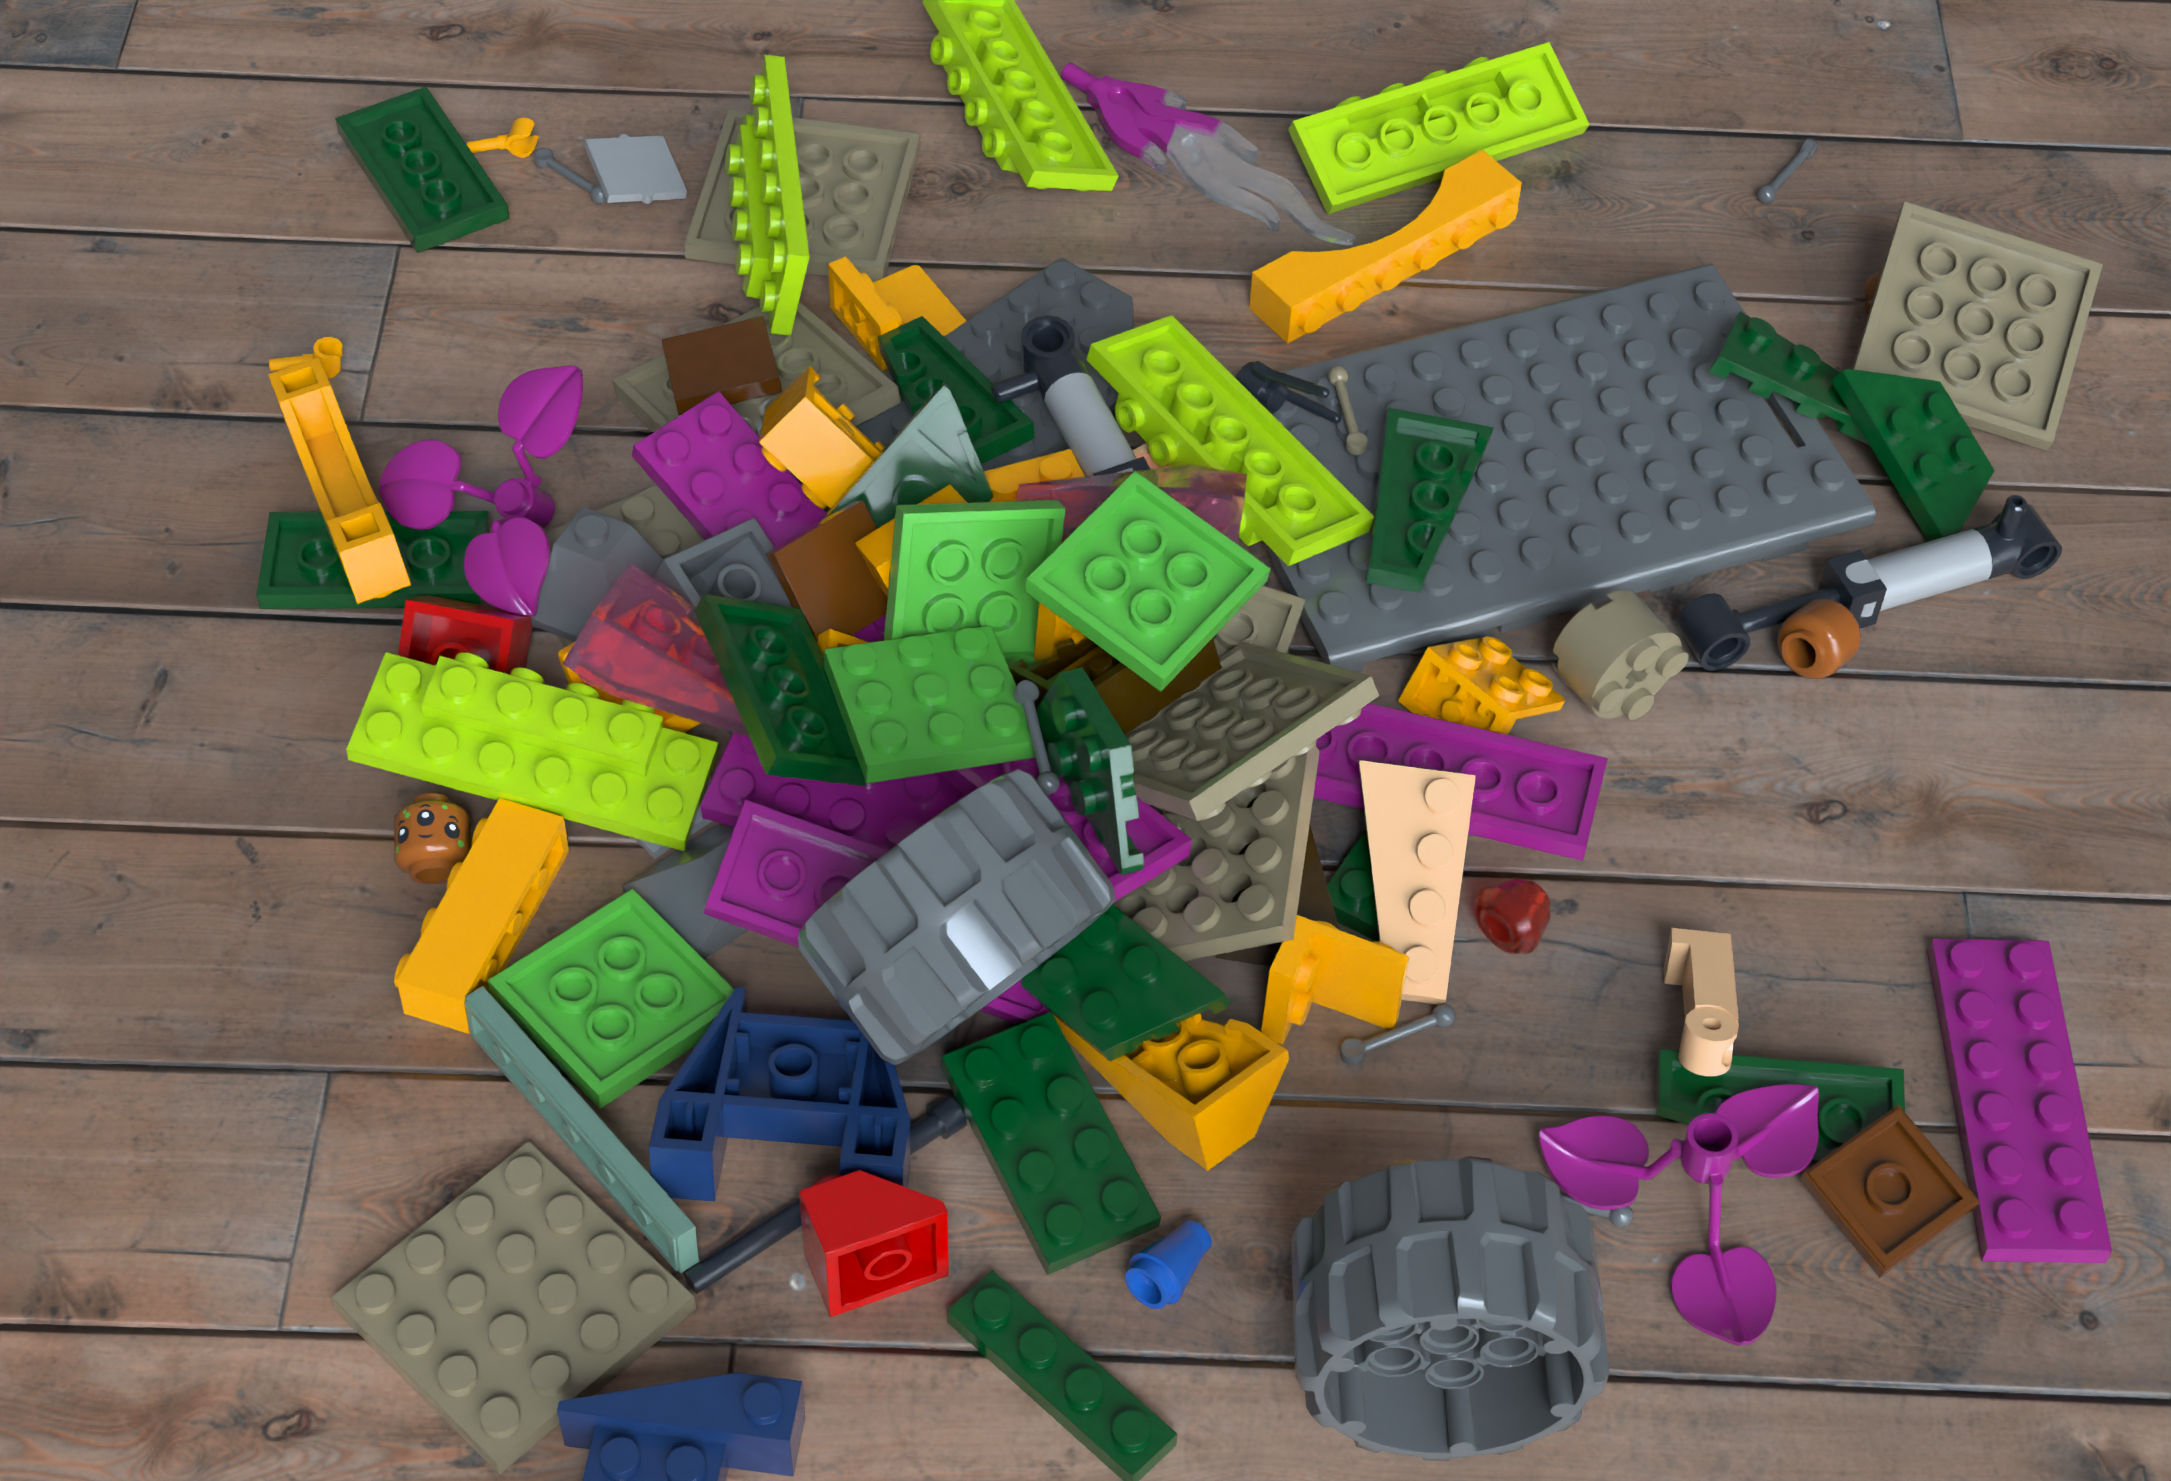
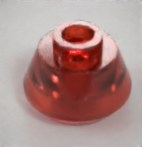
[1474,878,1551,954]

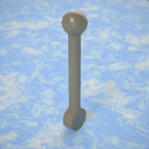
[1328,366,1368,455]

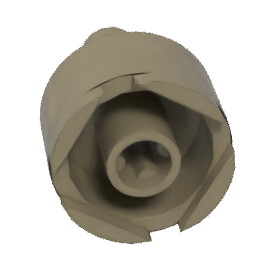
[1552,590,1689,720]

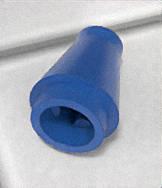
[1125,1220,1212,1309]

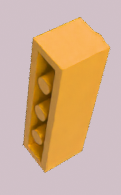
[394,798,569,1034]

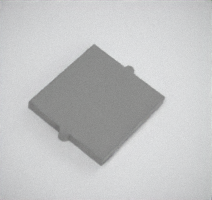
[584,134,687,204]

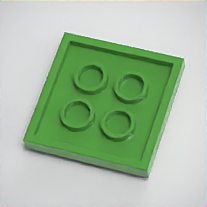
[1025,471,1271,692]
[884,500,1066,666]
[824,625,1036,784]
[488,889,734,1109]

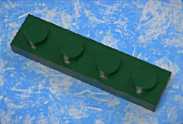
[947,1270,1177,1481]

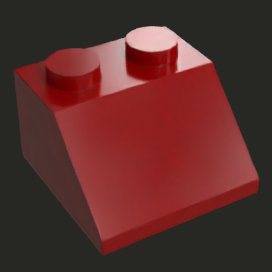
[398,595,532,675]
[799,1170,949,1317]

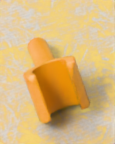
[466,117,539,158]
[269,337,342,379]

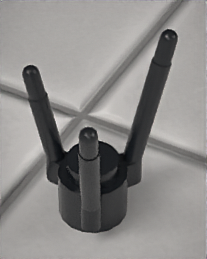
[1235,361,1341,424]

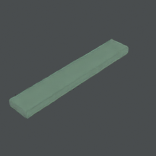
[464,986,699,1273]

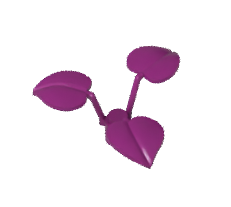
[378,365,583,616]
[1539,1084,1819,1346]

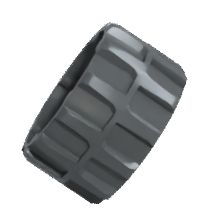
[797,769,1115,1065]
[1291,1156,1609,1461]

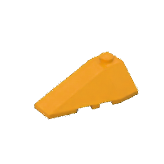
[1054,1013,1290,1171]

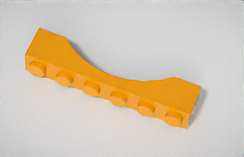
[1249,150,1522,344]
[268,357,411,604]

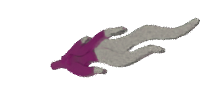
[1061,62,1356,246]

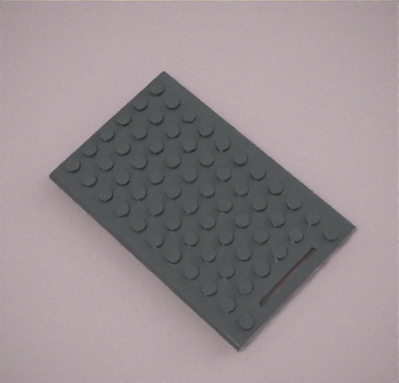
[1262,264,1876,672]

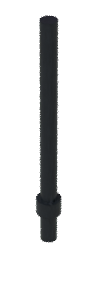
[683,1095,967,1294]

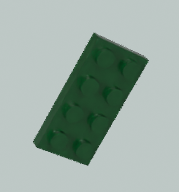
[335,86,510,253]
[256,511,490,609]
[694,594,867,786]
[940,1012,1161,1275]

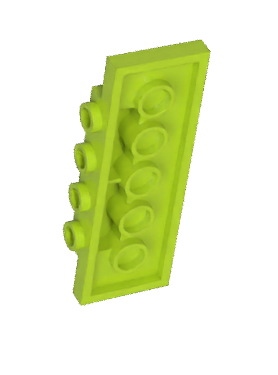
[922,0,1119,192]
[1288,42,1590,215]
[725,55,810,335]
[1086,315,1375,566]
[346,652,718,851]

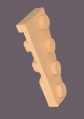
[1359,760,1476,1005]

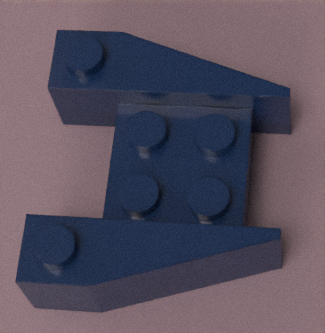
[649,987,910,1202]
[557,1373,806,1481]

